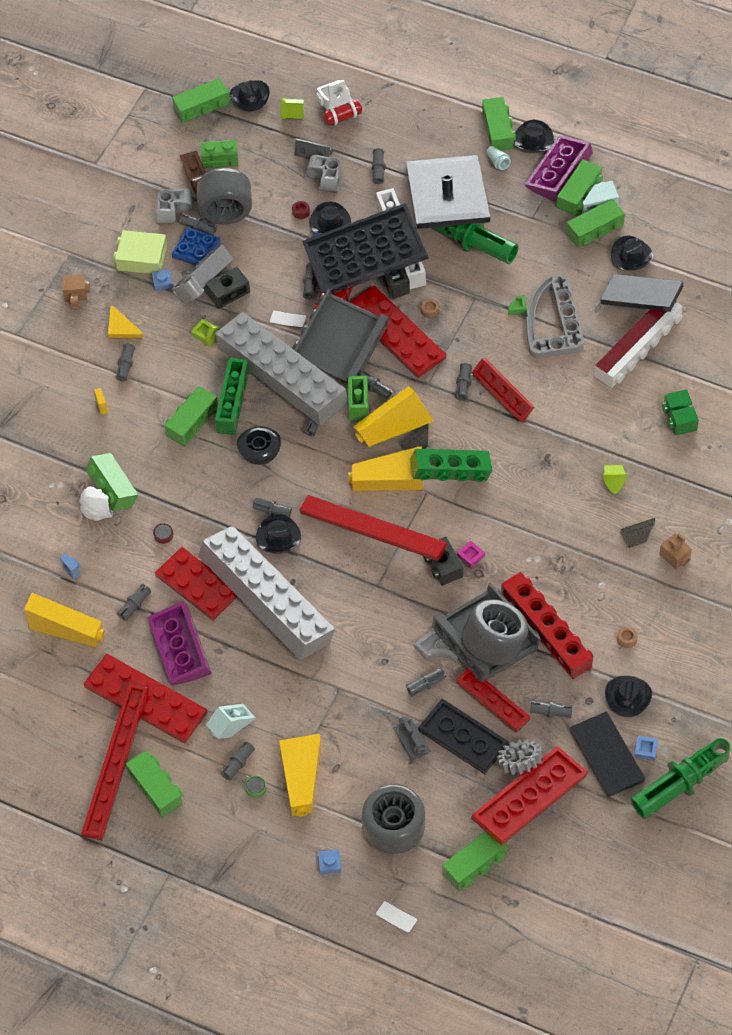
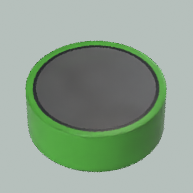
[245,776,266,798]

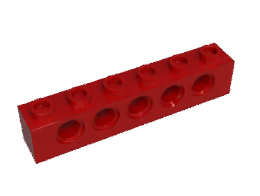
[501,572,593,680]

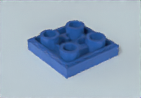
[172,227,221,266]

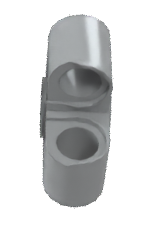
[306,155,342,192]
[157,189,193,224]

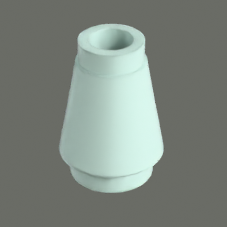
[486,146,511,170]

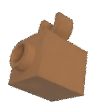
[62,274,90,309]
[659,533,692,570]

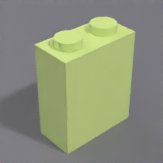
[113,230,167,274]

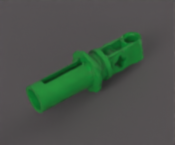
[432,223,519,264]
[630,738,730,819]

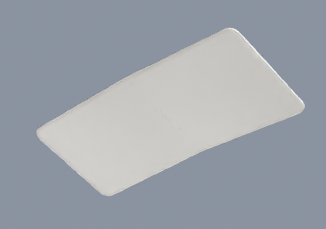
[270,311,306,327]
[376,901,417,932]

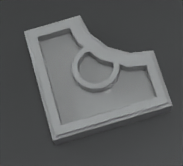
[414,630,460,663]

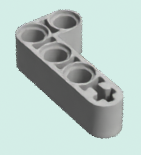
[172,243,233,303]

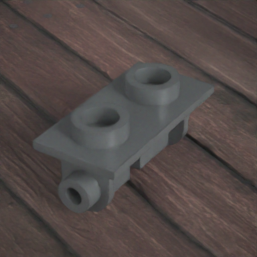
[294,139,333,159]
[393,717,431,760]

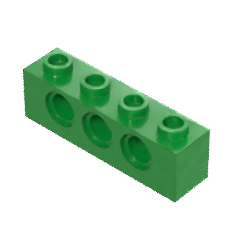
[215,358,249,435]
[410,449,493,482]

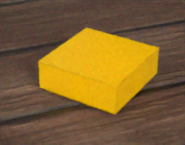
[94,388,108,415]

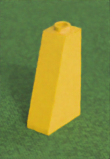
[353,386,434,447]
[348,447,423,491]
[24,593,105,648]
[279,734,321,817]

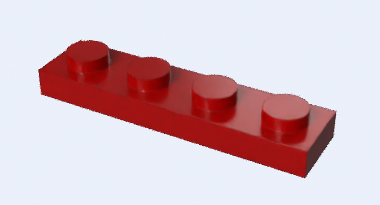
[471,358,535,422]
[456,668,531,733]

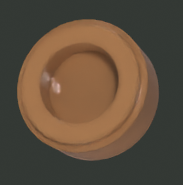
[421,299,440,318]
[617,627,638,648]

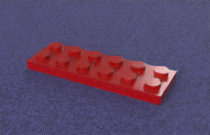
[349,285,446,378]
[83,653,208,744]
[471,746,588,846]

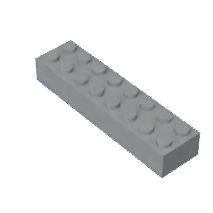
[215,312,348,426]
[199,526,335,661]

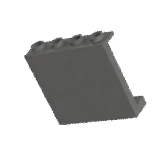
[292,289,389,384]
[432,583,541,683]

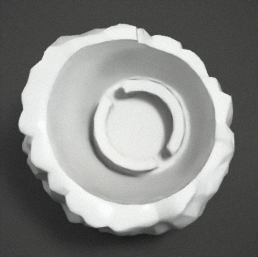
[79,486,113,521]

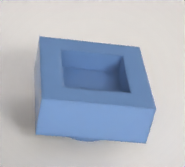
[152,269,173,291]
[60,553,80,580]
[634,736,658,761]
[319,850,341,874]

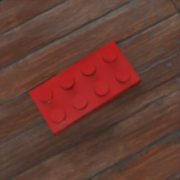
[155,547,238,621]

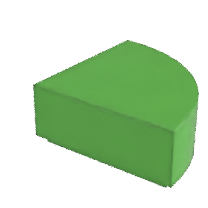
[508,295,527,315]

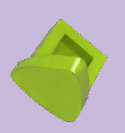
[280,98,304,119]
[191,319,221,347]
[603,465,627,494]

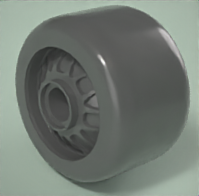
[197,168,252,224]
[462,599,528,665]
[362,784,425,854]

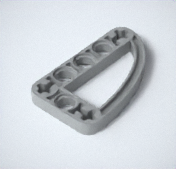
[527,274,584,358]

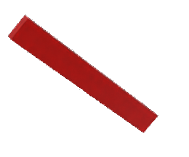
[299,495,447,561]
[81,683,149,841]

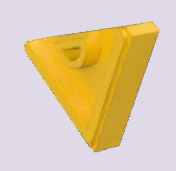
[108,306,143,338]

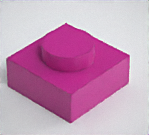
[457,541,485,568]

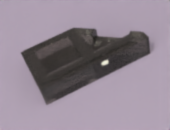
[401,424,429,450]
[621,518,656,548]

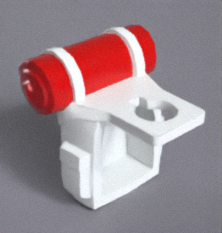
[316,80,362,126]

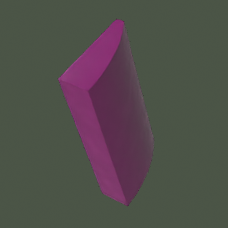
[525,135,593,202]
[147,601,212,685]

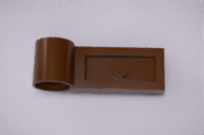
[180,150,206,195]

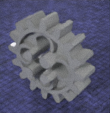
[497,739,543,775]

